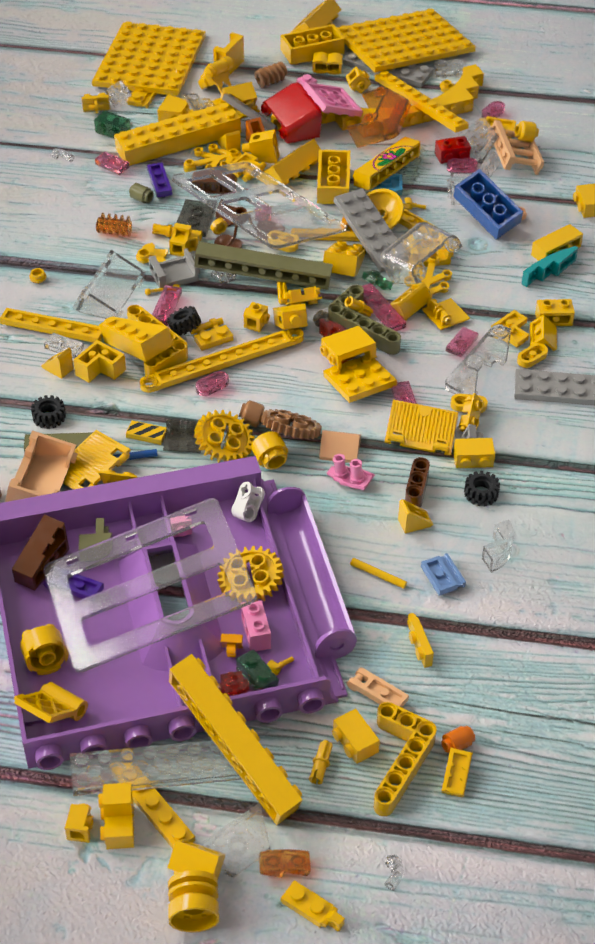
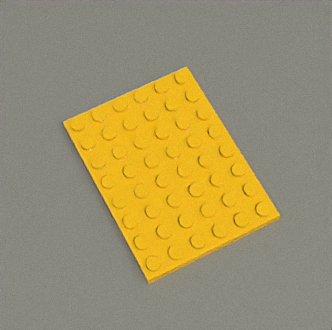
[337,8,476,72]
[92,21,206,96]

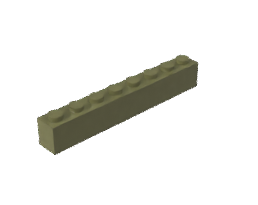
[194,241,333,290]

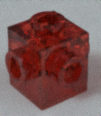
[218,671,250,696]

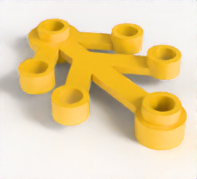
[183,143,241,173]
[405,250,452,298]

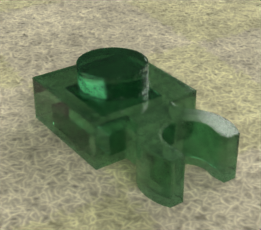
[362,269,393,290]

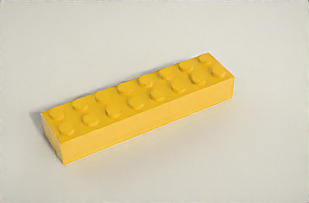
[114,102,241,167]
[169,654,303,826]

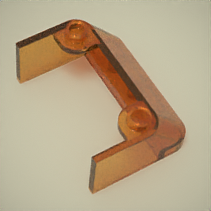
[347,86,411,148]

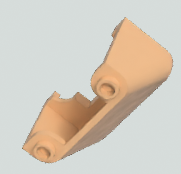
[5,430,78,502]

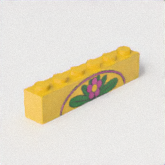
[353,137,421,191]

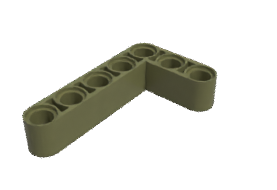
[328,285,401,355]

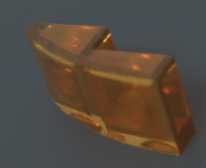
[259,849,311,878]

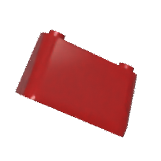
[261,82,322,143]

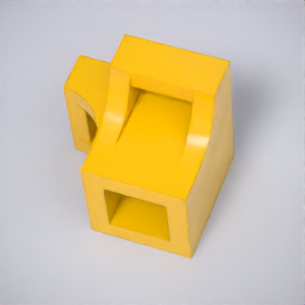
[169,223,200,257]

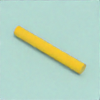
[350,558,407,589]

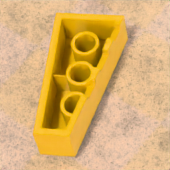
[99,316,174,362]

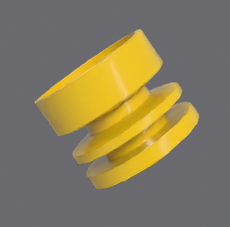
[168,870,219,932]

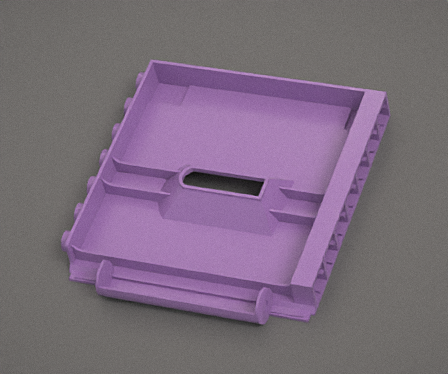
[0,456,357,770]

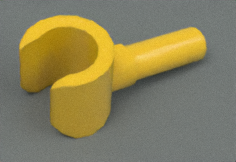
[403,197,426,210]
[266,656,294,676]

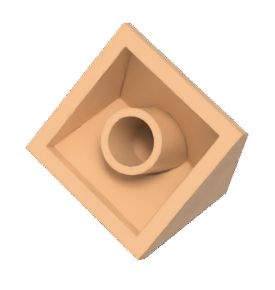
[319,430,361,463]

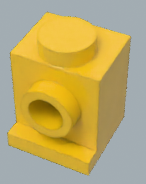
[65,803,94,843]

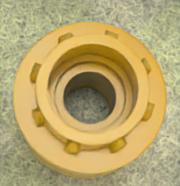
[251,431,288,470]

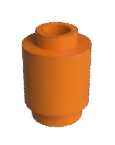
[441,726,475,753]

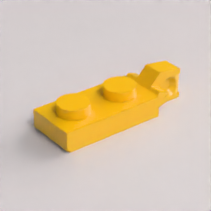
[281,880,345,932]

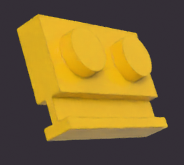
[127,88,156,108]

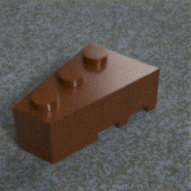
[12,514,70,591]

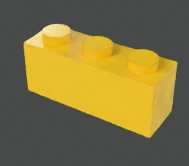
[531,224,583,261]

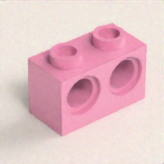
[241,600,271,652]

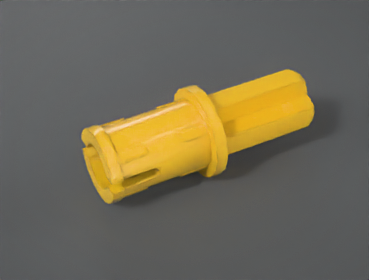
[344,296,373,317]
[309,740,333,785]

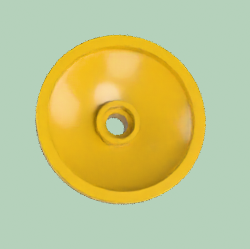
[367,189,404,229]

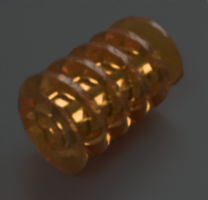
[96,212,132,237]

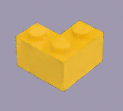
[73,340,126,382]
[98,783,134,849]

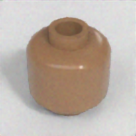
[239,400,265,427]

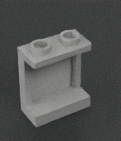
[149,248,200,288]

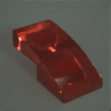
[319,319,347,337]

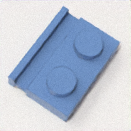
[421,553,466,596]

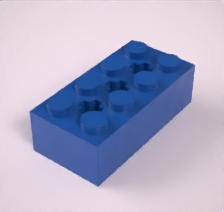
[453,169,523,240]

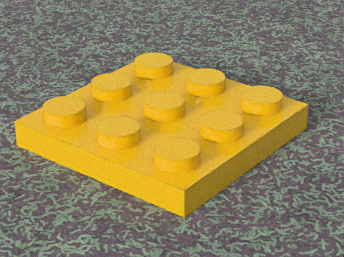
[323,355,397,403]

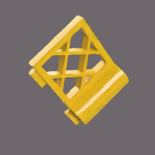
[14,682,88,723]

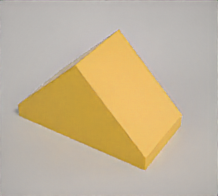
[217,130,241,151]
[41,348,74,379]
[398,499,434,534]

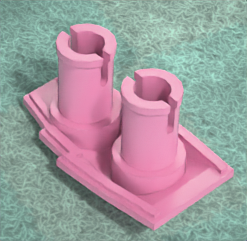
[327,454,375,490]

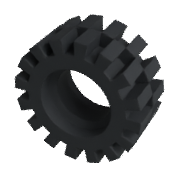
[167,306,201,336]
[31,395,66,429]
[464,470,500,506]

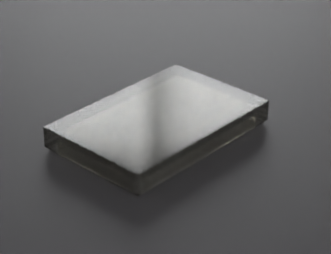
[176,199,217,237]

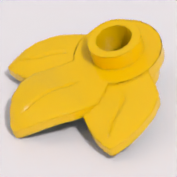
[136,243,168,263]

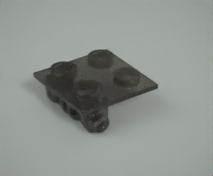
[163,419,201,453]

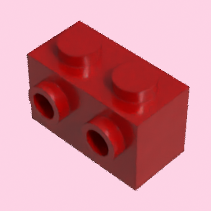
[435,136,471,164]

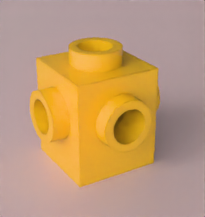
[346,67,371,94]
[243,302,270,332]

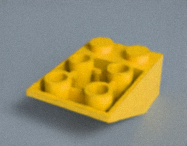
[323,241,367,277]

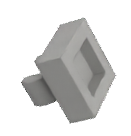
[461,424,483,439]

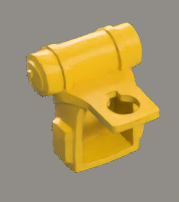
[198,56,234,94]

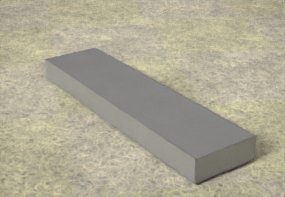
[222,93,278,132]

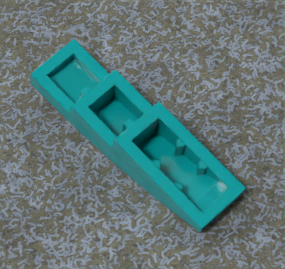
[521,246,578,287]

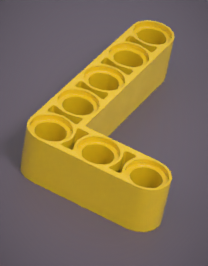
[127,305,188,376]
[373,702,437,817]

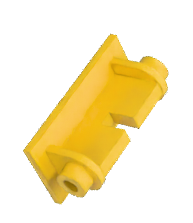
[285,286,322,305]
[459,393,483,432]

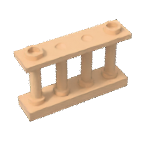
[489,120,544,175]

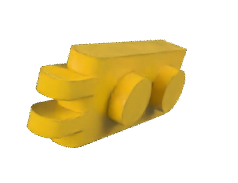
[407,613,434,668]

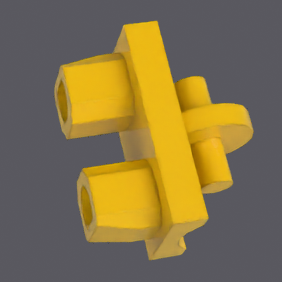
[81,93,110,114]

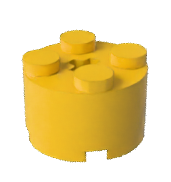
[20,624,69,675]

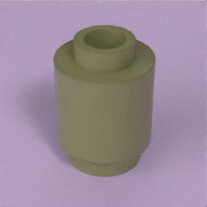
[129,183,154,203]

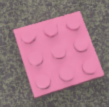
[303,82,363,117]

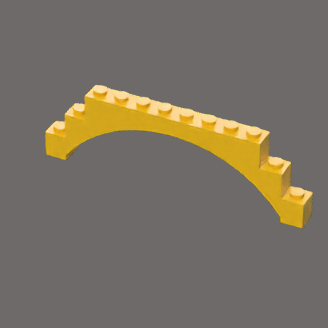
[317,64,484,137]

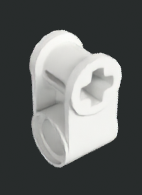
[231,482,265,522]

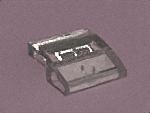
[183,93,215,111]

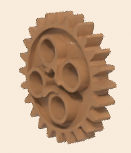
[261,409,322,439]

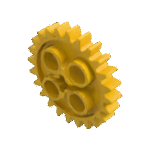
[194,410,255,463]
[217,546,284,605]

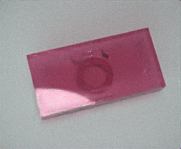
[446,327,479,357]

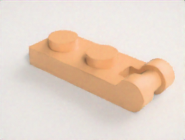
[347,667,409,707]

